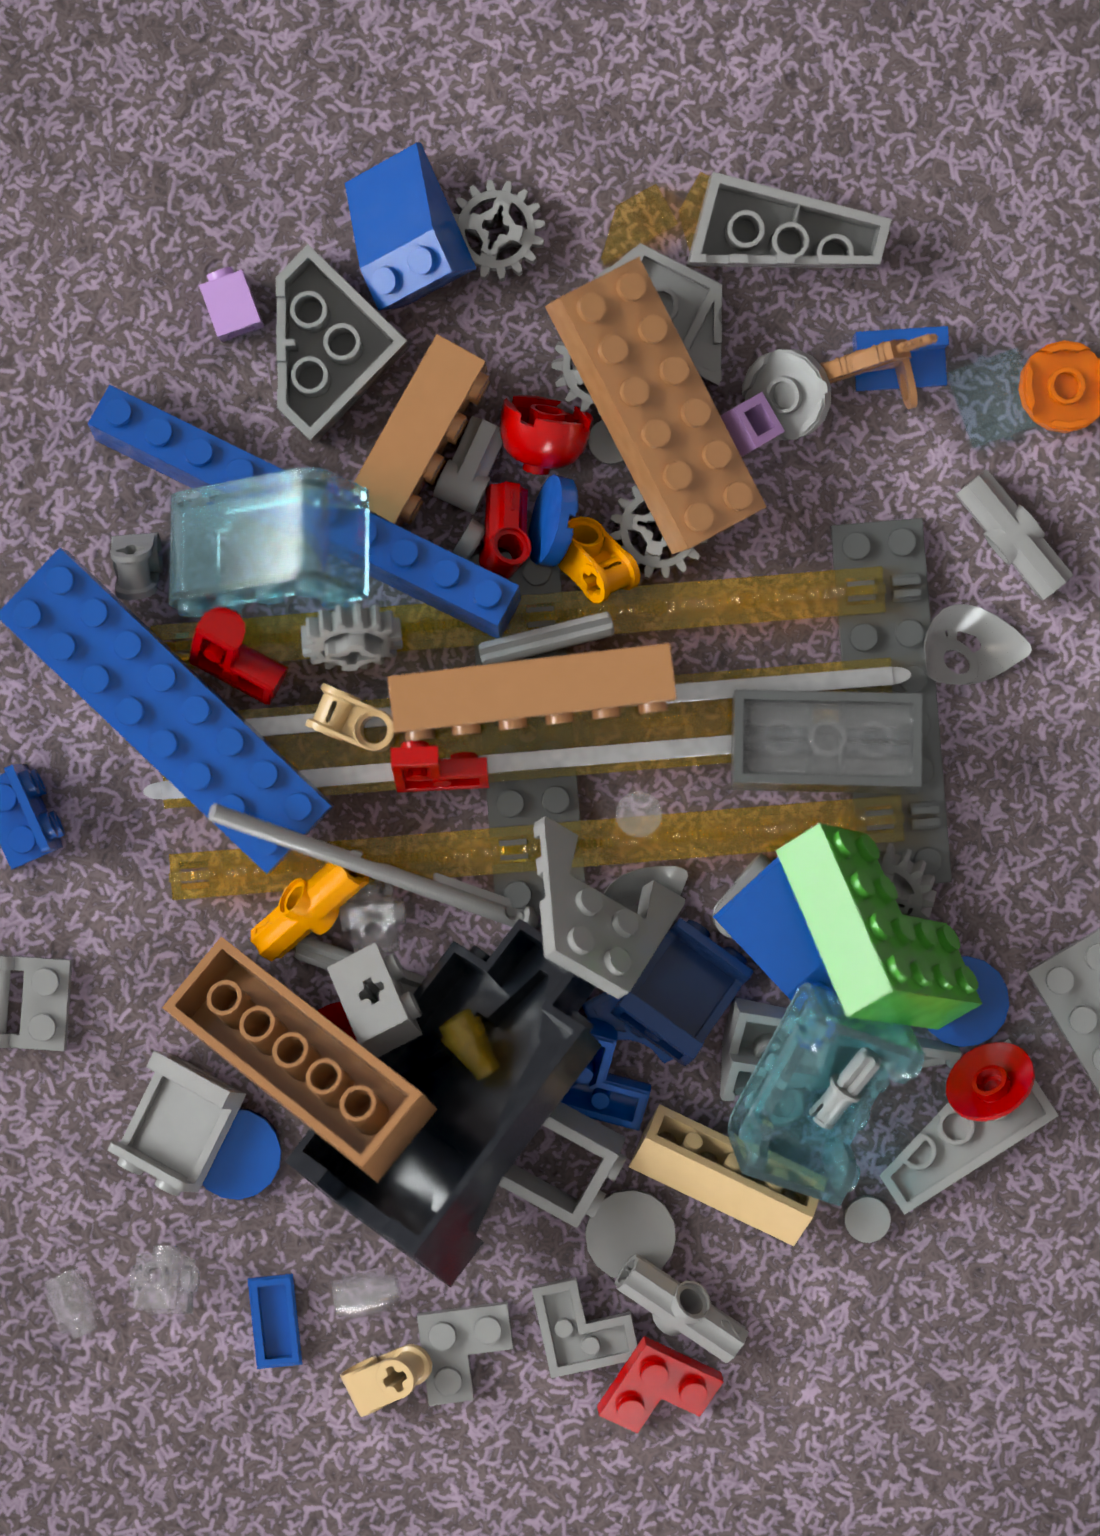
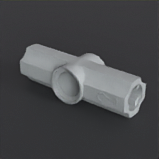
[955,469,1074,601]
[614,1253,749,1363]

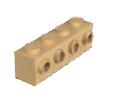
[629,1104,825,1246]

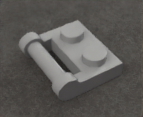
[0,955,73,1051]

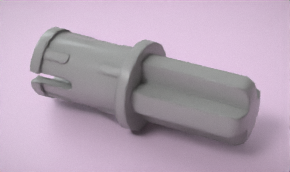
[809,1047,882,1130]

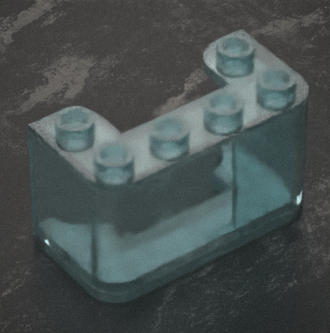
[169,468,369,619]
[727,983,925,1206]

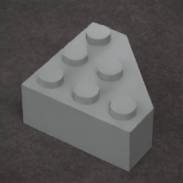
[276,244,410,445]

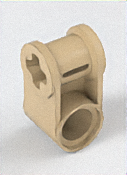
[305,683,398,752]
[340,1344,432,1417]

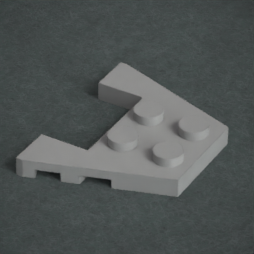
[533,816,685,999]

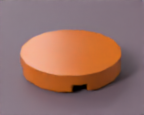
[1018,340,1100,433]

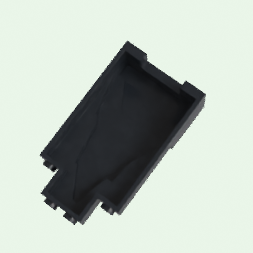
[285,918,602,1287]

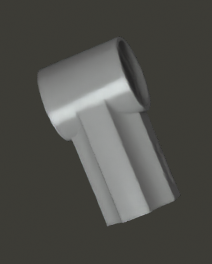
[433,416,503,515]

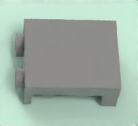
[107,1051,246,1196]

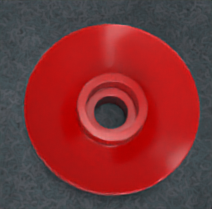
[946,1042,1035,1121]

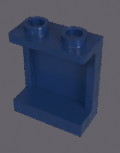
[610,918,754,1067]

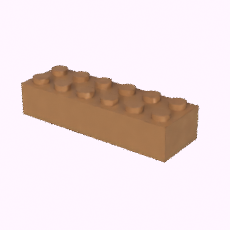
[545,257,767,554]
[387,643,677,741]
[162,936,437,1182]

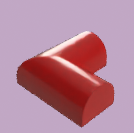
[189,607,288,705]

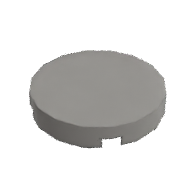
[742,349,831,440]
[585,1188,676,1278]

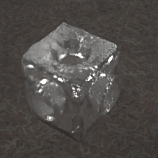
[339,880,407,953]
[130,1245,200,1314]

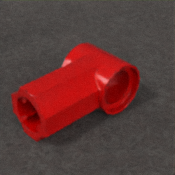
[479,481,532,579]

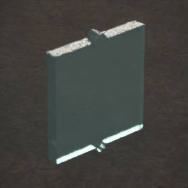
[947,348,1038,448]

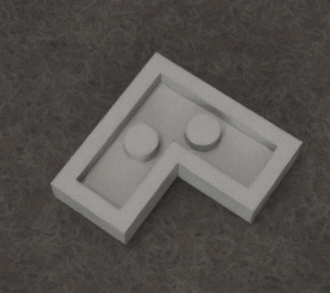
[532,1277,638,1378]
[417,1301,513,1406]

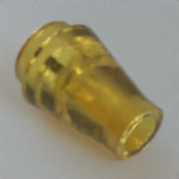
[439,1008,500,1080]

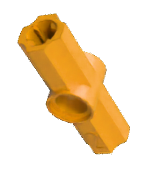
[251,863,369,962]

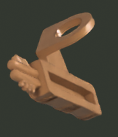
[819,334,938,409]

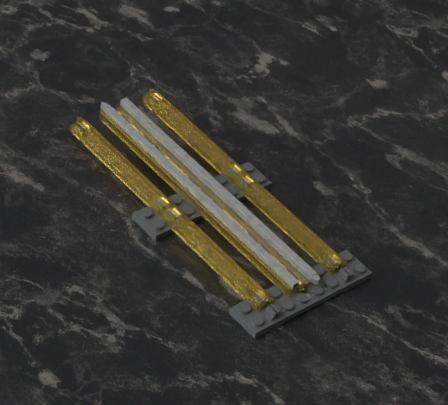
[143,518,952,916]

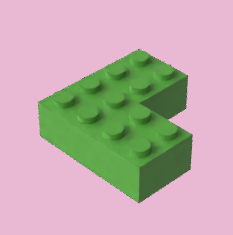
[776,823,982,1030]

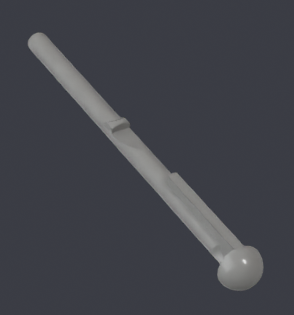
[208,803,538,928]

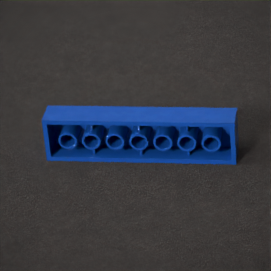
[0,548,335,874]

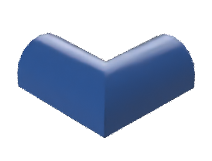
[560,1018,652,1131]

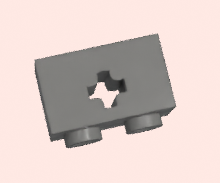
[327,942,423,1058]

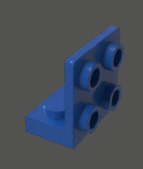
[0,764,65,870]

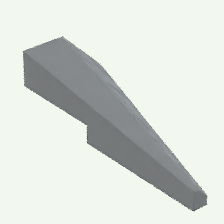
[720,997,962,1101]

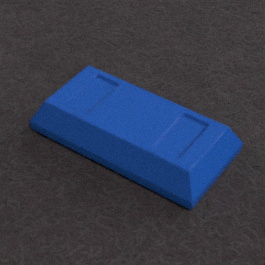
[248,1273,303,1369]

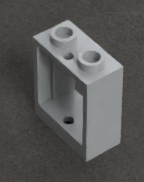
[499,1102,627,1228]

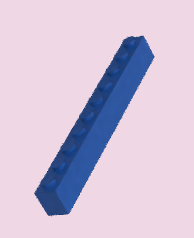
[88,385,521,639]

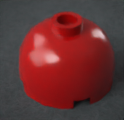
[499,395,593,475]

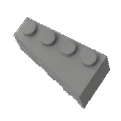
[686,172,892,269]

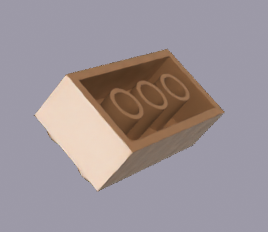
[346,334,491,527]

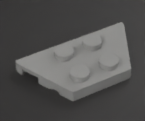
[593,243,722,387]

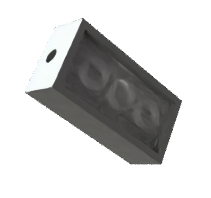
[731,690,923,794]

